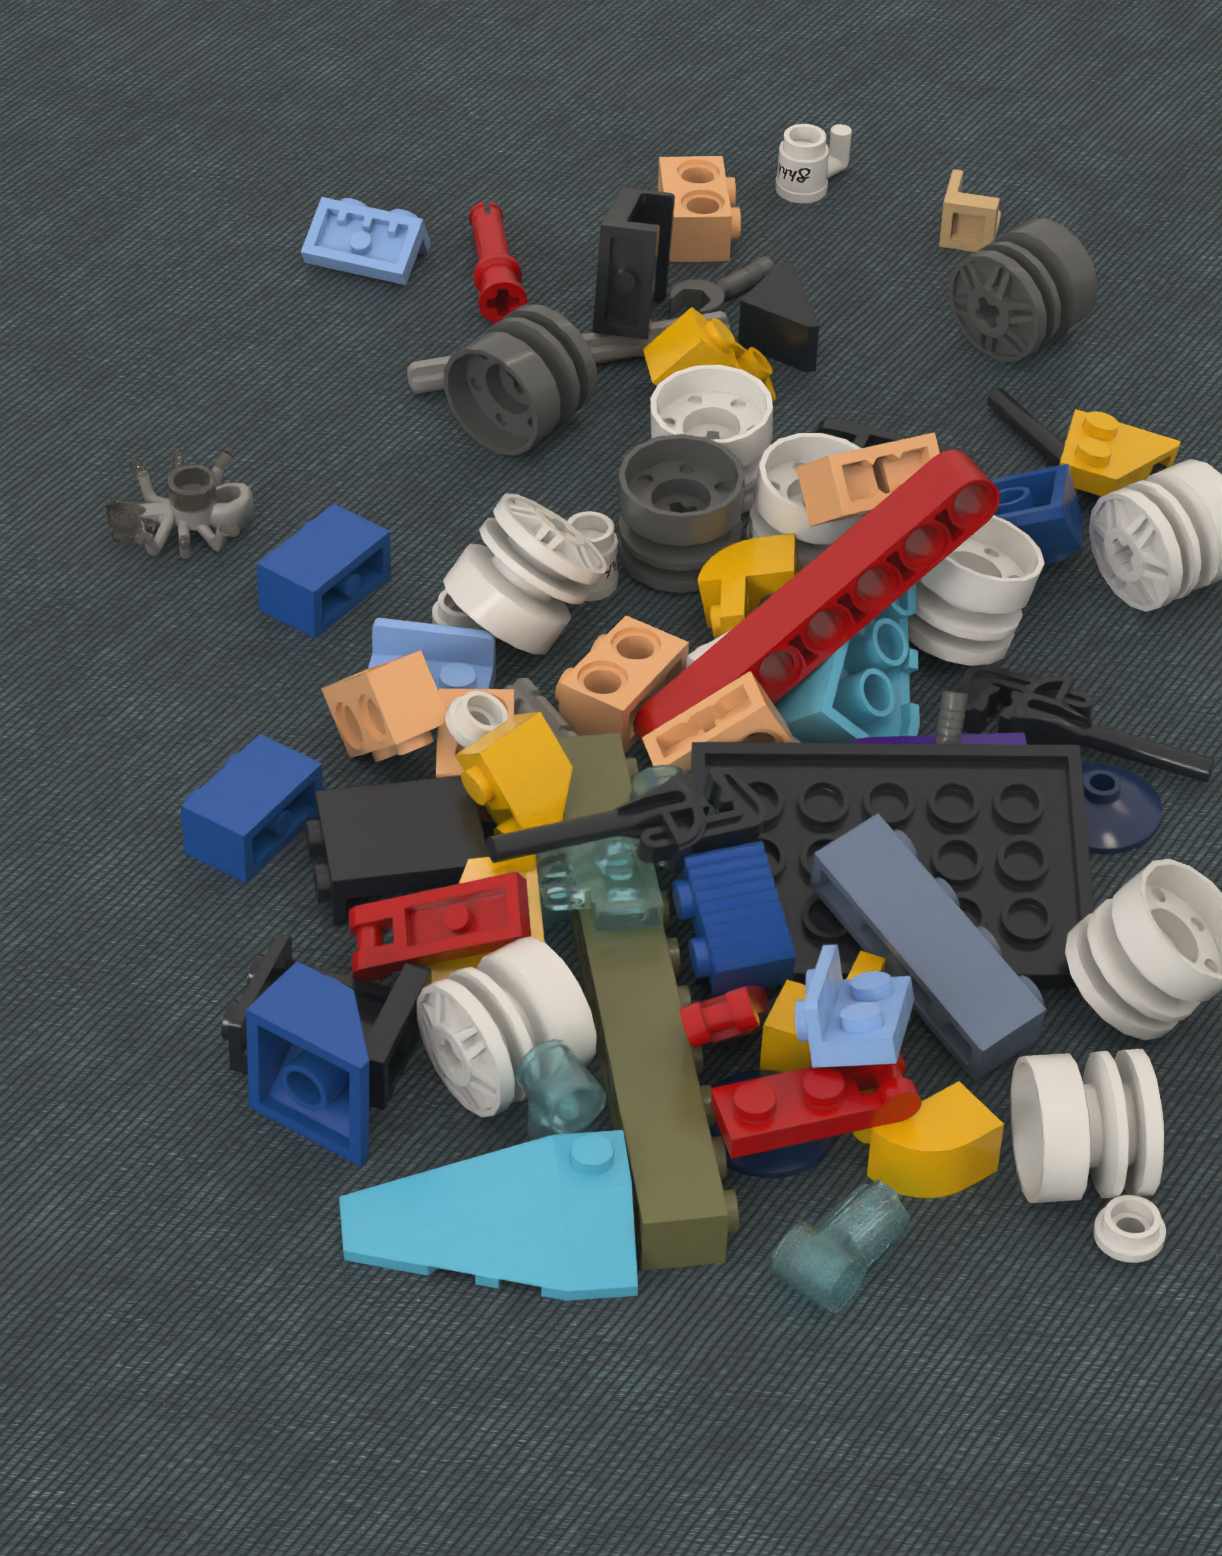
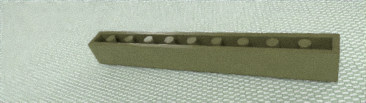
[556,733,739,1271]

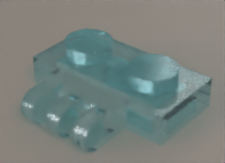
[535,836,664,931]

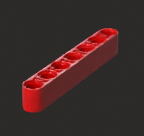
[633,450,1000,753]

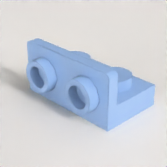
[301,197,431,285]
[368,618,496,689]
[795,944,914,1068]

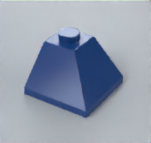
[991,464,1085,563]
[246,961,369,1167]

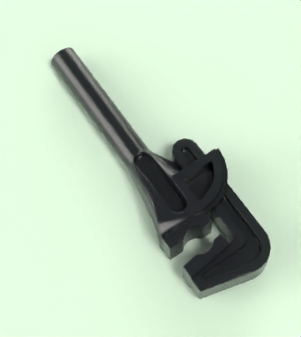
[961,665,1215,783]
[487,767,767,872]

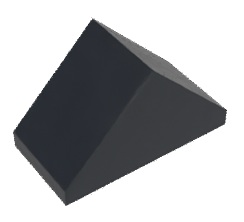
[738,262,819,372]

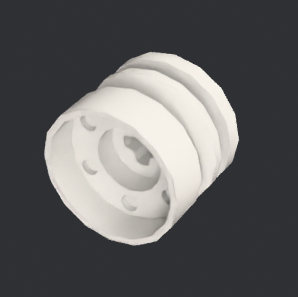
[650,365,773,514]
[744,433,864,569]
[1089,459,1222,612]
[443,493,608,655]
[908,515,1045,666]
[1065,859,1222,1040]
[417,936,597,1117]
[1010,1049,1164,1203]

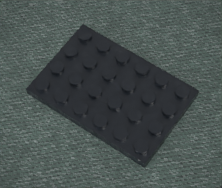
[691,742,1094,987]

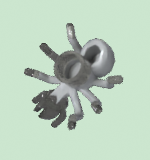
[106,448,254,559]

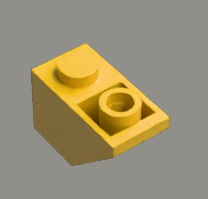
[643,307,777,402]
[455,711,573,865]

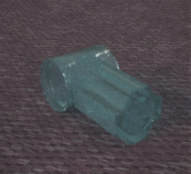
[515,1039,606,1142]
[770,1180,910,1314]

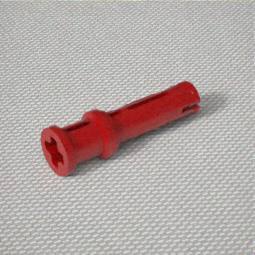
[469,201,528,323]

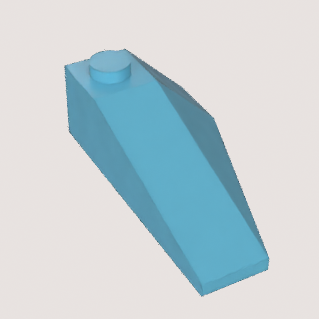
[775,512,920,743]
[339,1130,638,1301]

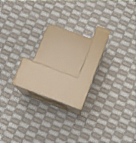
[939,169,1001,252]

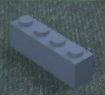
[809,813,1047,1082]

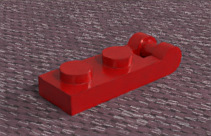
[348,871,531,981]
[679,985,771,1048]
[711,1053,922,1159]

